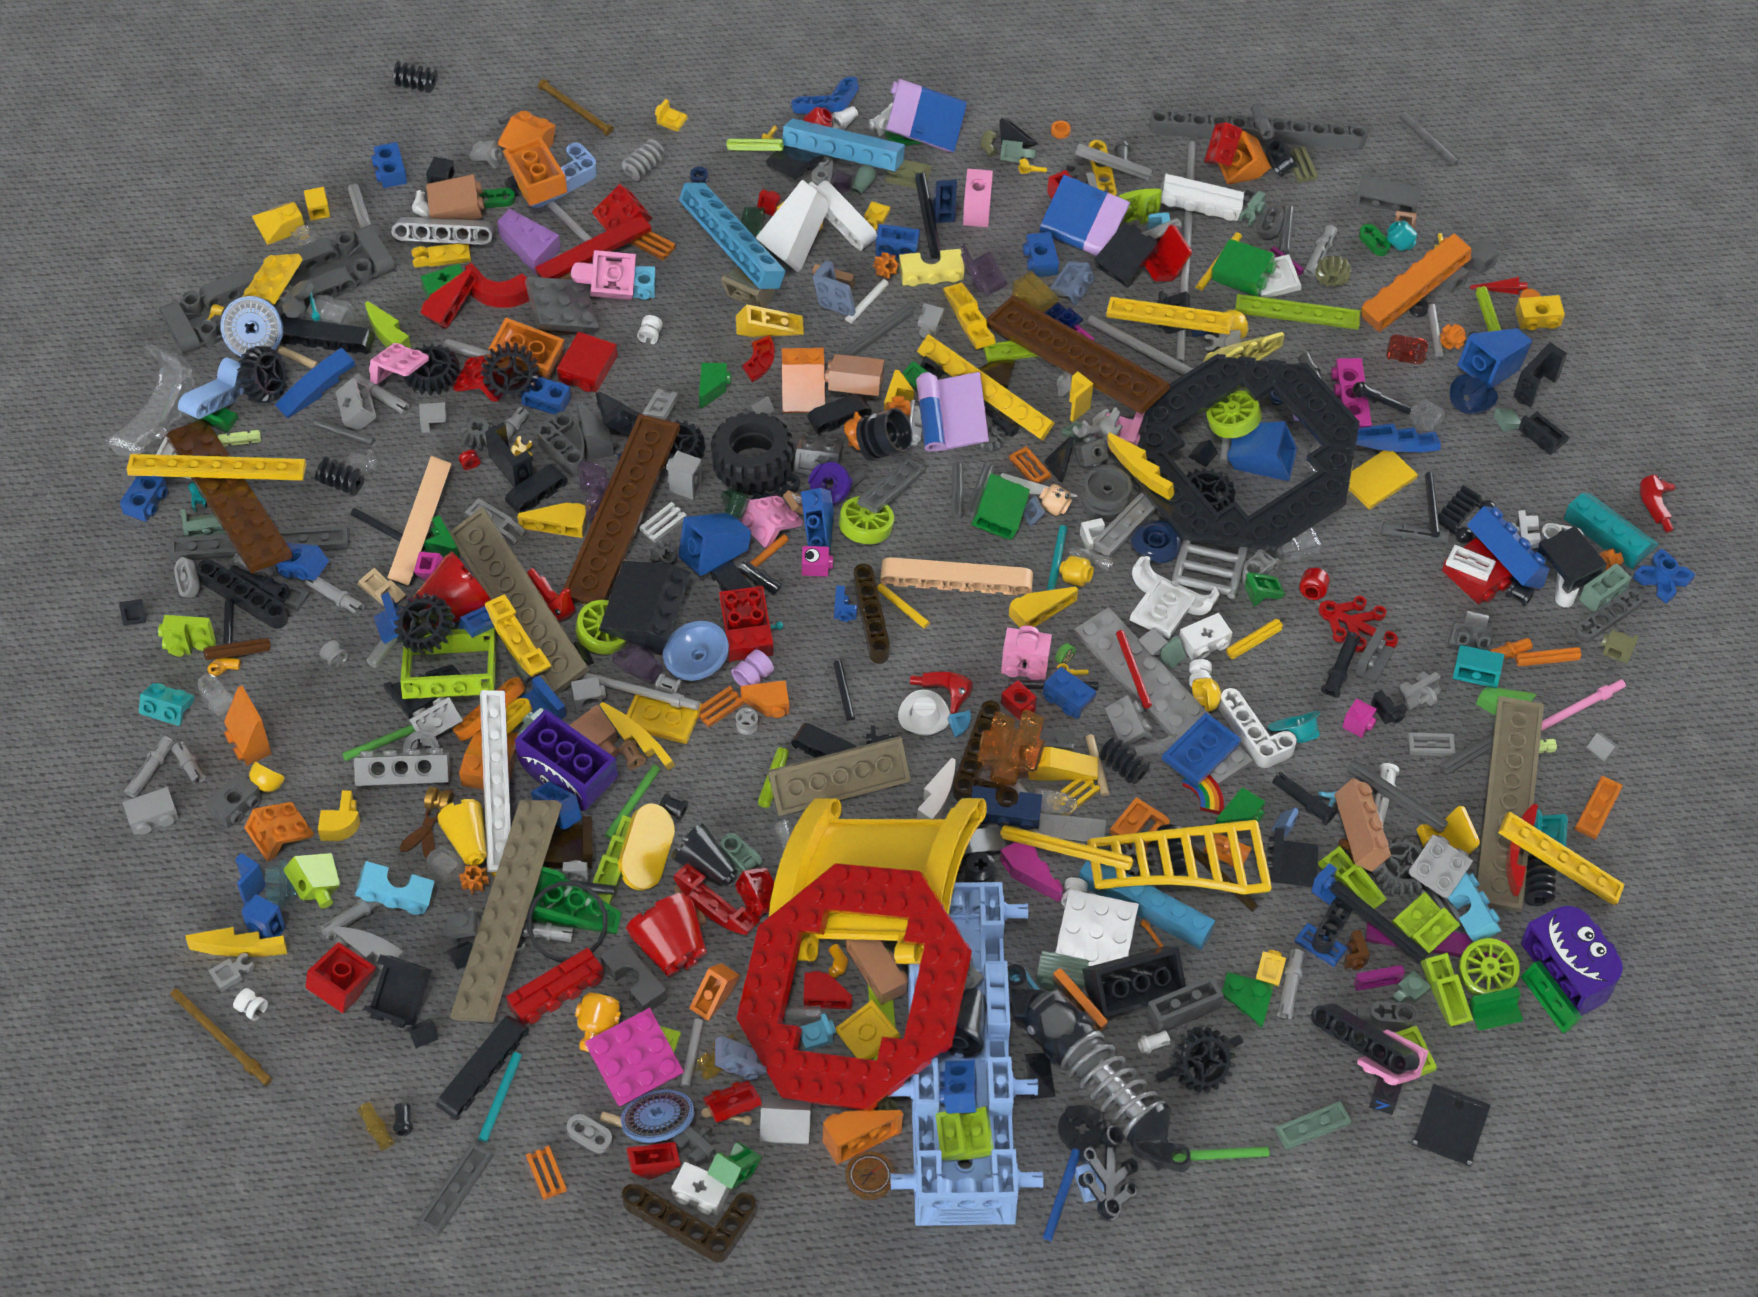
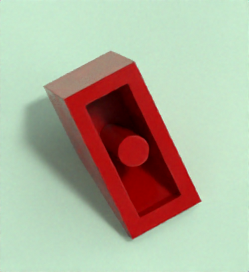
[803,971,852,1009]

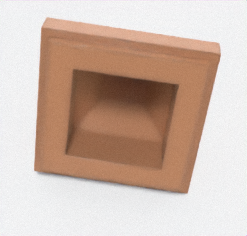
[1395,211,1417,229]

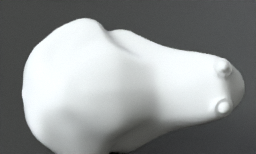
[412,190,431,218]

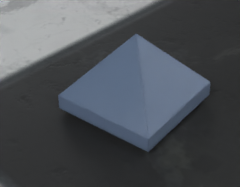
[1023,496,1045,526]

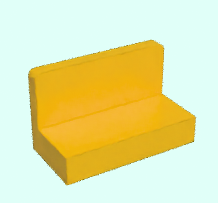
[1069,372,1093,422]

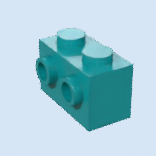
[1453,645,1504,688]

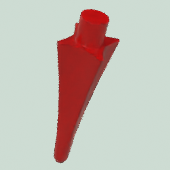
[1470,276,1528,295]

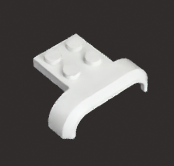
[1130,556,1219,639]

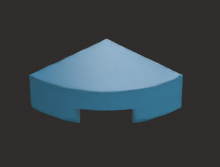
[947,710,971,738]

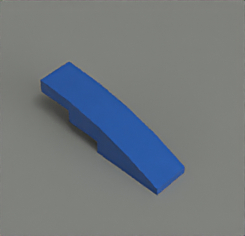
[275,348,355,419]
[1356,423,1441,452]

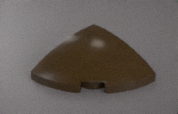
[978,360,1015,389]

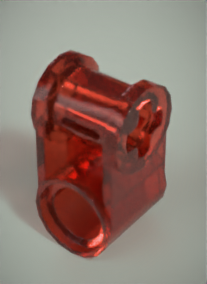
[1386,334,1428,365]

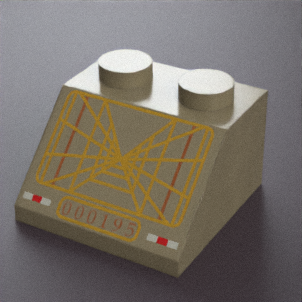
[721,267,775,308]

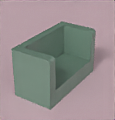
[181,509,226,537]

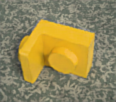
[655,99,687,132]
[1255,950,1286,986]

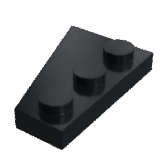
[383,664,461,719]

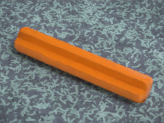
[1515,647,1581,666]

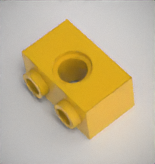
[1515,295,1565,330]

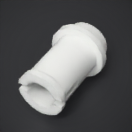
[1137,1030,1170,1054]

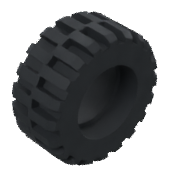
[711,411,794,493]

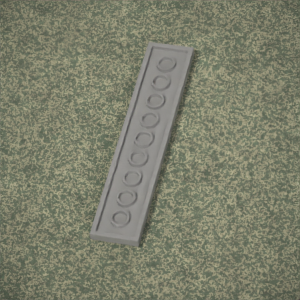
[1074,607,1253,786]

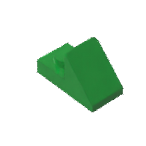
[424,515,459,558]
[1245,572,1286,606]

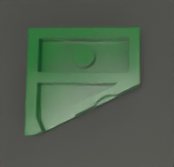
[1222,972,1274,1027]

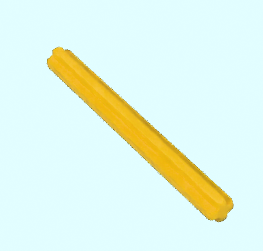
[1000,825,1133,870]

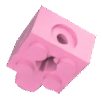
[571,250,636,300]
[1001,626,1052,680]

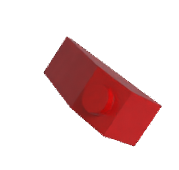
[420,268,479,329]

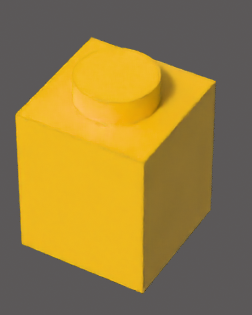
[304,187,330,221]

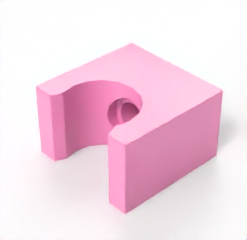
[963,169,993,227]

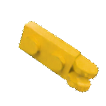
[411,243,471,268]

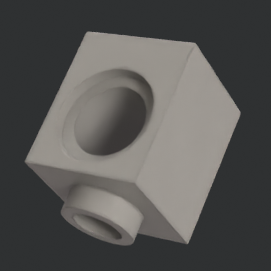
[571,677,606,711]

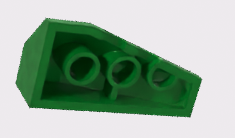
[526,866,621,935]

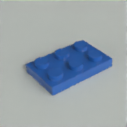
[1162,713,1241,786]

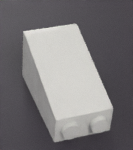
[756,180,830,272]

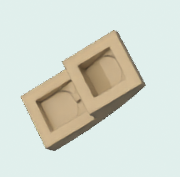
[358,568,406,606]

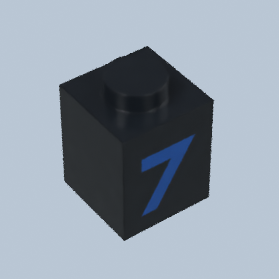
[1369,1076,1403,1115]

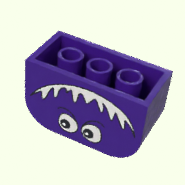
[515,709,618,811]
[1520,906,1623,1016]

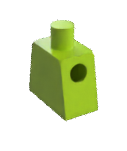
[283,853,340,909]

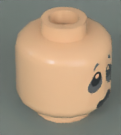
[1039,484,1072,516]

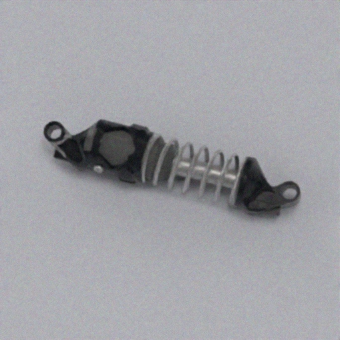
[1007,964,1191,1172]

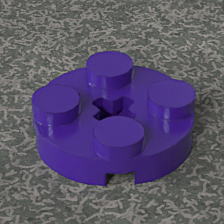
[808,462,853,506]

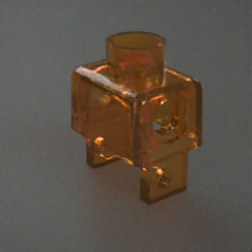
[977,710,1045,786]

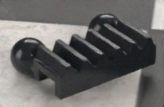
[1438,485,1497,544]

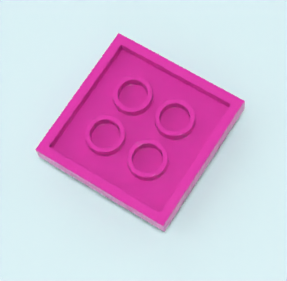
[585,1008,684,1108]

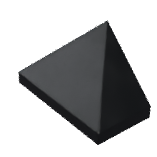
[999,118,1038,147]
[1045,437,1074,482]
[1025,1052,1055,1099]

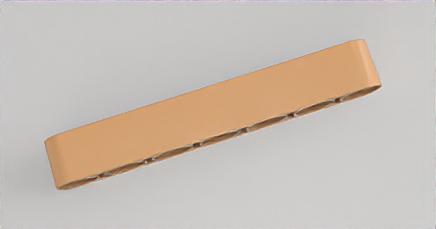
[388,456,452,586]
[880,558,1033,595]

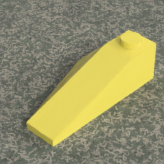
[1204,332,1285,362]

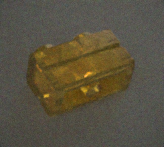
[1012,271,1059,314]

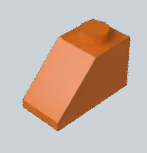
[740,680,789,718]
[689,963,740,1021]

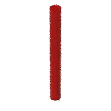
[1116,630,1152,709]

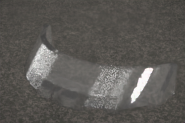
[106,342,194,457]

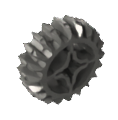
[1372,837,1428,898]

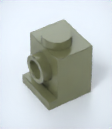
[1601,630,1639,664]

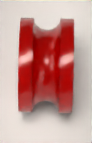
[458,450,480,471]

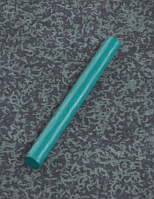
[1046,525,1068,591]
[478,1052,522,1143]

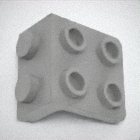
[1409,834,1473,898]

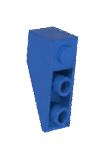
[801,488,834,553]

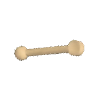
[702,1108,752,1125]

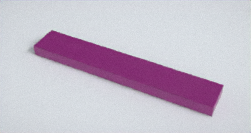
[1365,921,1510,964]

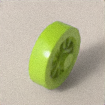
[1206,390,1262,438]
[838,496,894,544]
[575,600,628,655]
[1458,938,1520,996]

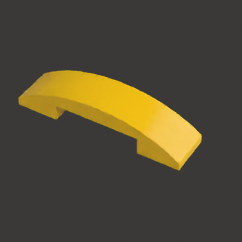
[485,594,551,677]

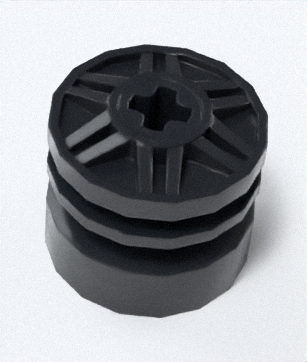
[856,408,913,460]

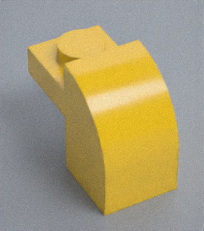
[318,790,361,841]

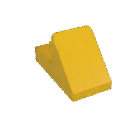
[884,369,914,411]

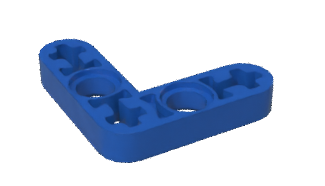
[791,77,859,114]

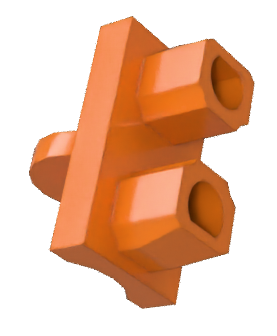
[1203,833,1251,867]

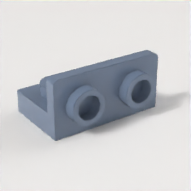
[1049,261,1095,305]
[715,1036,767,1080]

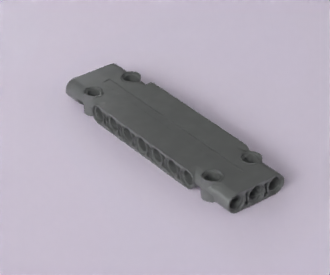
[159,224,395,354]

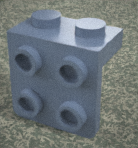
[813,260,856,317]

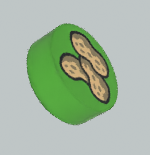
[1055,643,1076,664]

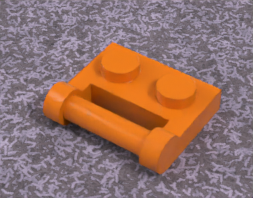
[1109,797,1170,851]

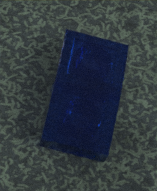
[1044,302,1083,329]

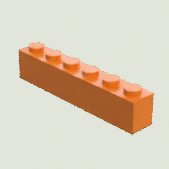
[1362,233,1471,332]

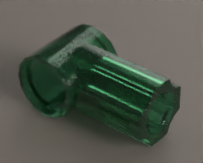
[720,488,751,519]

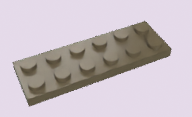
[767,736,911,816]

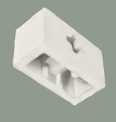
[1179,613,1232,660]
[672,1162,730,1215]

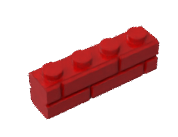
[506,947,604,1025]

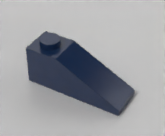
[931,179,957,224]

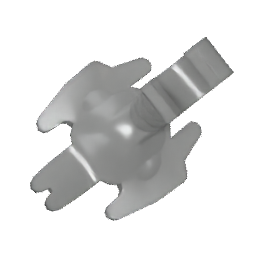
[1073,407,1123,442]

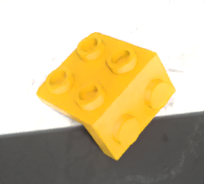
[1416,806,1480,855]

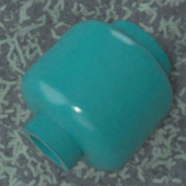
[1387,221,1417,251]

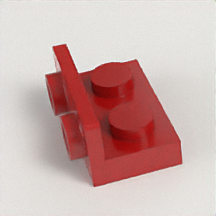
[1204,122,1242,167]
[735,867,774,919]

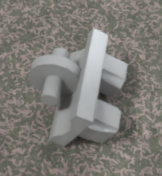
[1399,672,1441,710]

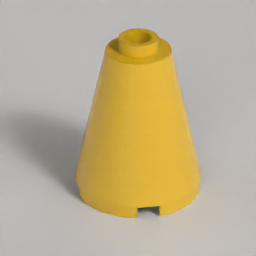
[437,799,487,866]

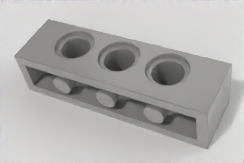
[354,748,450,786]

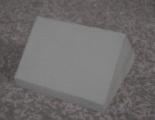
[760,1096,812,1145]

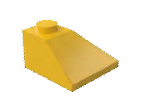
[252,202,305,245]

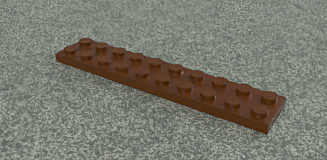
[986,295,1170,415]
[563,414,680,604]
[165,420,293,573]

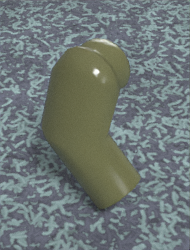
[980,130,998,157]

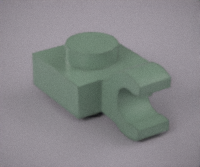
[1000,140,1036,162]
[1239,191,1266,226]
[1391,971,1431,1004]

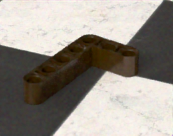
[953,700,1019,807]
[622,1183,756,1262]

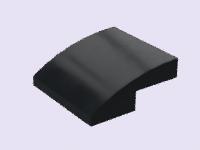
[765,146,824,180]

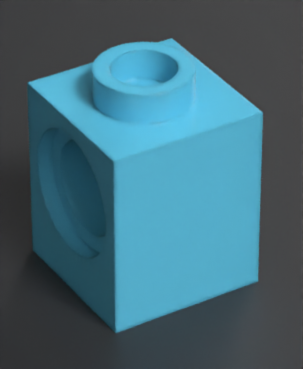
[633,266,656,300]

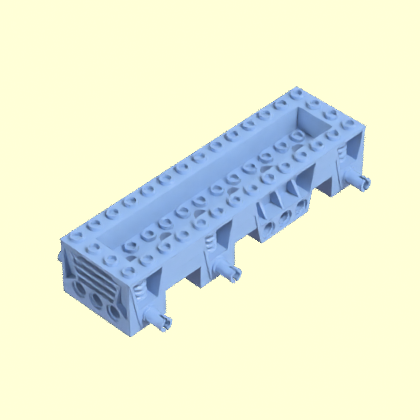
[888,882,1043,1226]

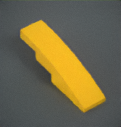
[943,282,995,350]
[1107,432,1174,501]
[599,702,676,770]
[185,927,287,957]

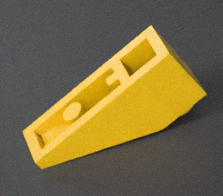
[736,304,804,337]
[517,502,589,538]
[1009,587,1078,627]
[1027,747,1098,781]

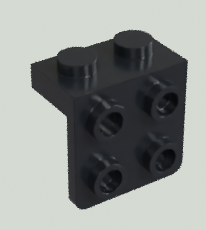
[595,391,643,437]
[1267,828,1318,887]

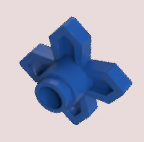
[1633,549,1695,603]

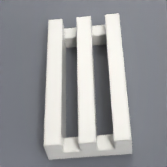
[640,502,687,543]
[1446,545,1496,582]

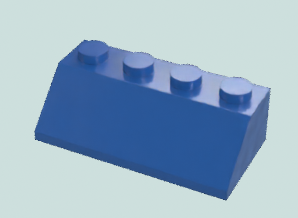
[1467,506,1550,589]

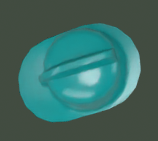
[1268,711,1320,743]

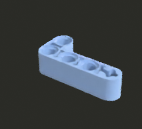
[532,143,597,208]
[178,357,244,419]

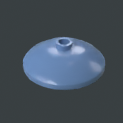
[663,621,729,681]

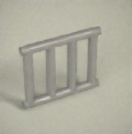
[1171,540,1248,599]

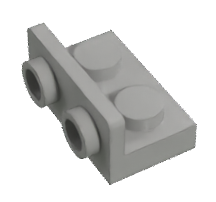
[410,697,463,737]

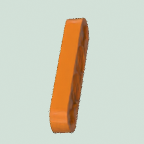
[453,677,526,741]

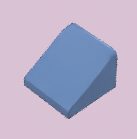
[1272,808,1299,837]

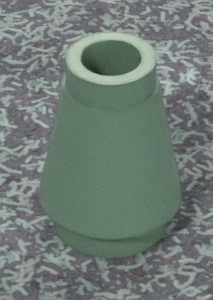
[851,165,876,196]

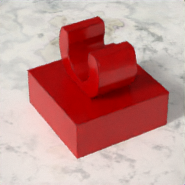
[756,189,781,216]

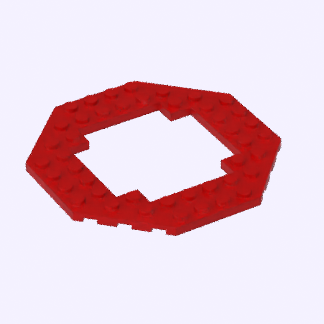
[736,863,972,1111]

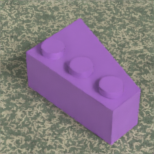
[497,209,561,276]

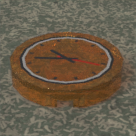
[845,1152,894,1200]

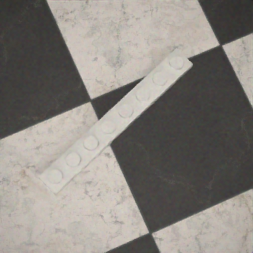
[480,690,511,872]

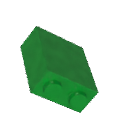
[1211,239,1277,296]
[971,473,1030,540]

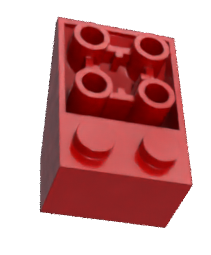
[719,586,773,662]

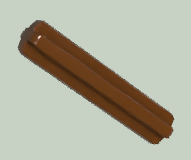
[203,638,271,660]

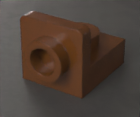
[1343,930,1370,970]

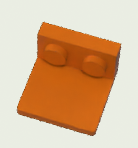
[244,802,314,861]

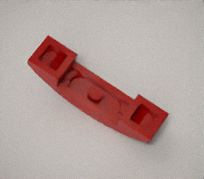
[1506,804,1538,897]
[673,863,761,935]

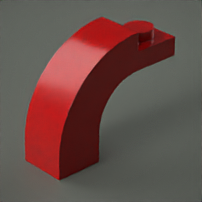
[465,262,530,308]

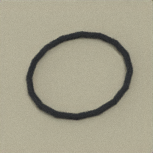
[527,881,607,962]

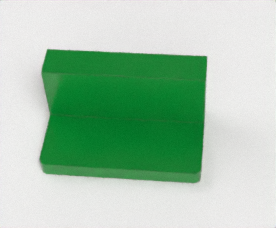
[191,408,239,433]
[1469,987,1523,1031]

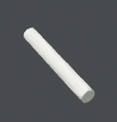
[845,279,889,324]

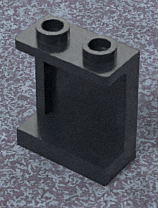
[1094,222,1158,288]
[1513,342,1567,408]
[485,422,533,488]
[1537,526,1607,594]
[363,954,432,1028]

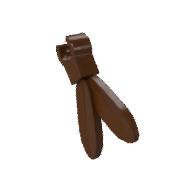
[399,809,439,860]

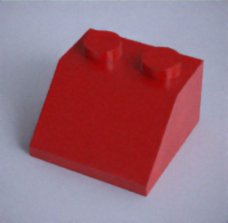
[305,942,376,1013]

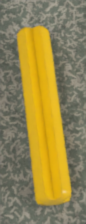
[1226,619,1283,659]

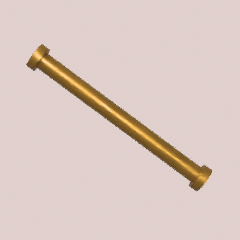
[538,79,614,136]

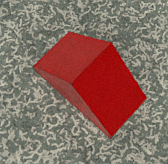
[626,1142,680,1180]

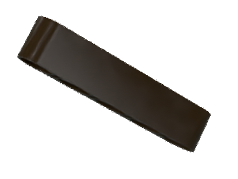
[854,563,890,664]

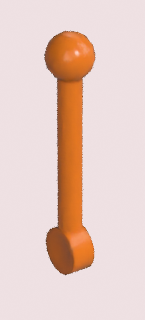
[1140,919,1163,947]

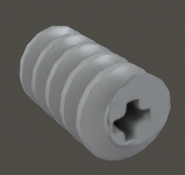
[622,139,664,182]

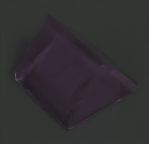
[831,169,851,193]

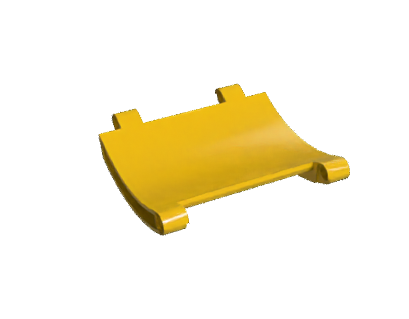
[769,798,987,964]

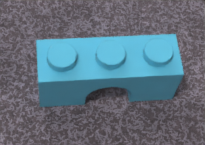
[355,861,434,915]
[1448,872,1502,941]

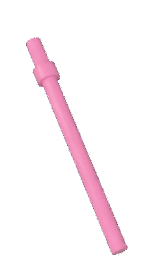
[1541,679,1626,731]

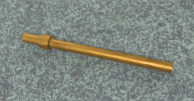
[170,988,272,1086]

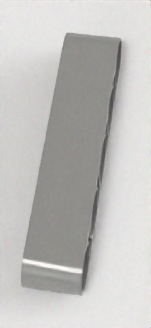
[392,217,495,245]

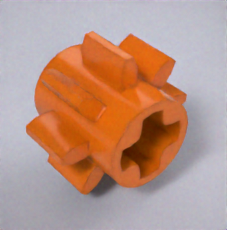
[872,252,899,278]
[1440,324,1467,350]
[886,396,911,416]
[1599,548,1624,571]
[459,865,489,894]

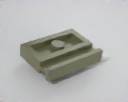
[885,159,932,189]

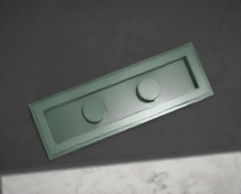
[1275,1100,1352,1150]

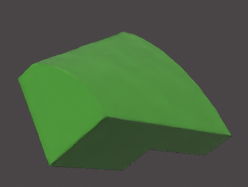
[1476,686,1536,715]

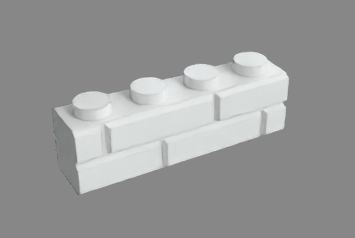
[1160,174,1244,221]

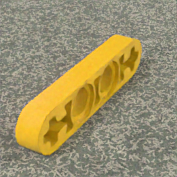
[1088,140,1117,196]

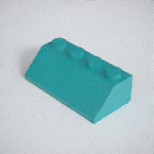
[1564,493,1659,570]

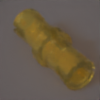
[357,1102,394,1151]

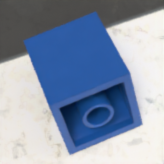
[1457,328,1533,390]
[678,512,751,575]

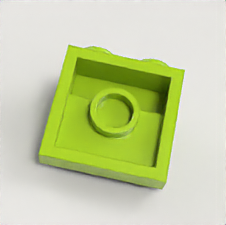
[158,615,216,657]

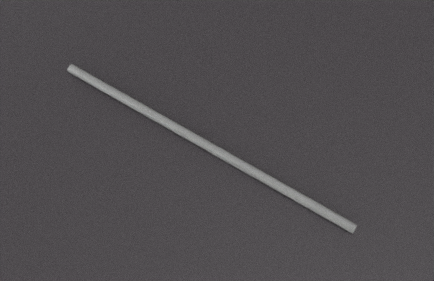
[1176,141,1196,363]

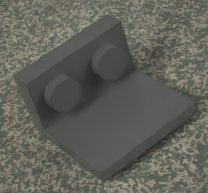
[794,432,844,474]

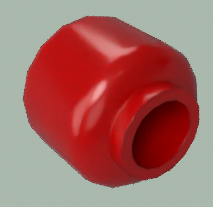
[803,107,833,127]
[1299,568,1330,600]

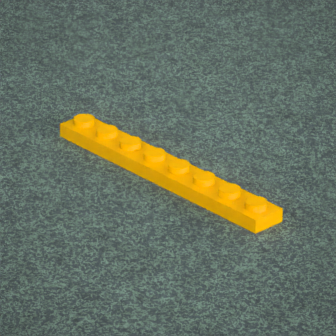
[917,334,1055,440]
[127,454,306,480]

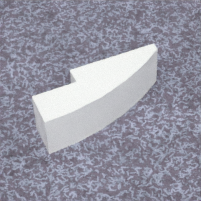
[917,758,956,819]

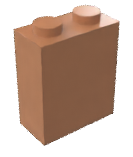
[426,174,485,220]
[825,354,885,396]

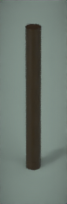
[1191,843,1259,912]

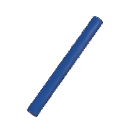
[1042,1149,1080,1241]

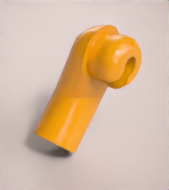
[207,657,241,677]
[828,944,848,978]

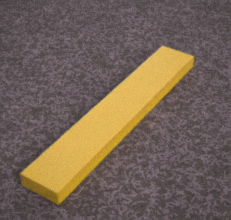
[1106,297,1234,335]
[1498,811,1625,905]

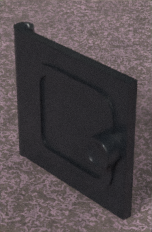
[1412,1084,1491,1167]

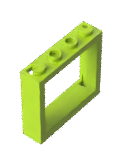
[400,628,496,699]

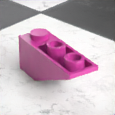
[999,842,1063,902]

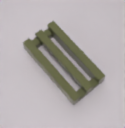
[1291,146,1318,183]

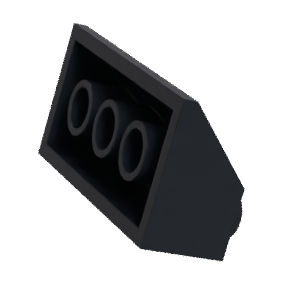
[1082,946,1186,1018]

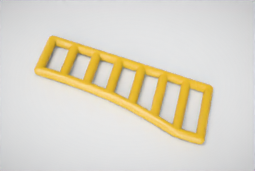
[1087,820,1272,895]

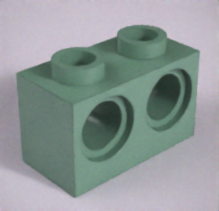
[1579,563,1632,613]

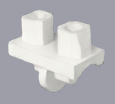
[1512,510,1541,549]

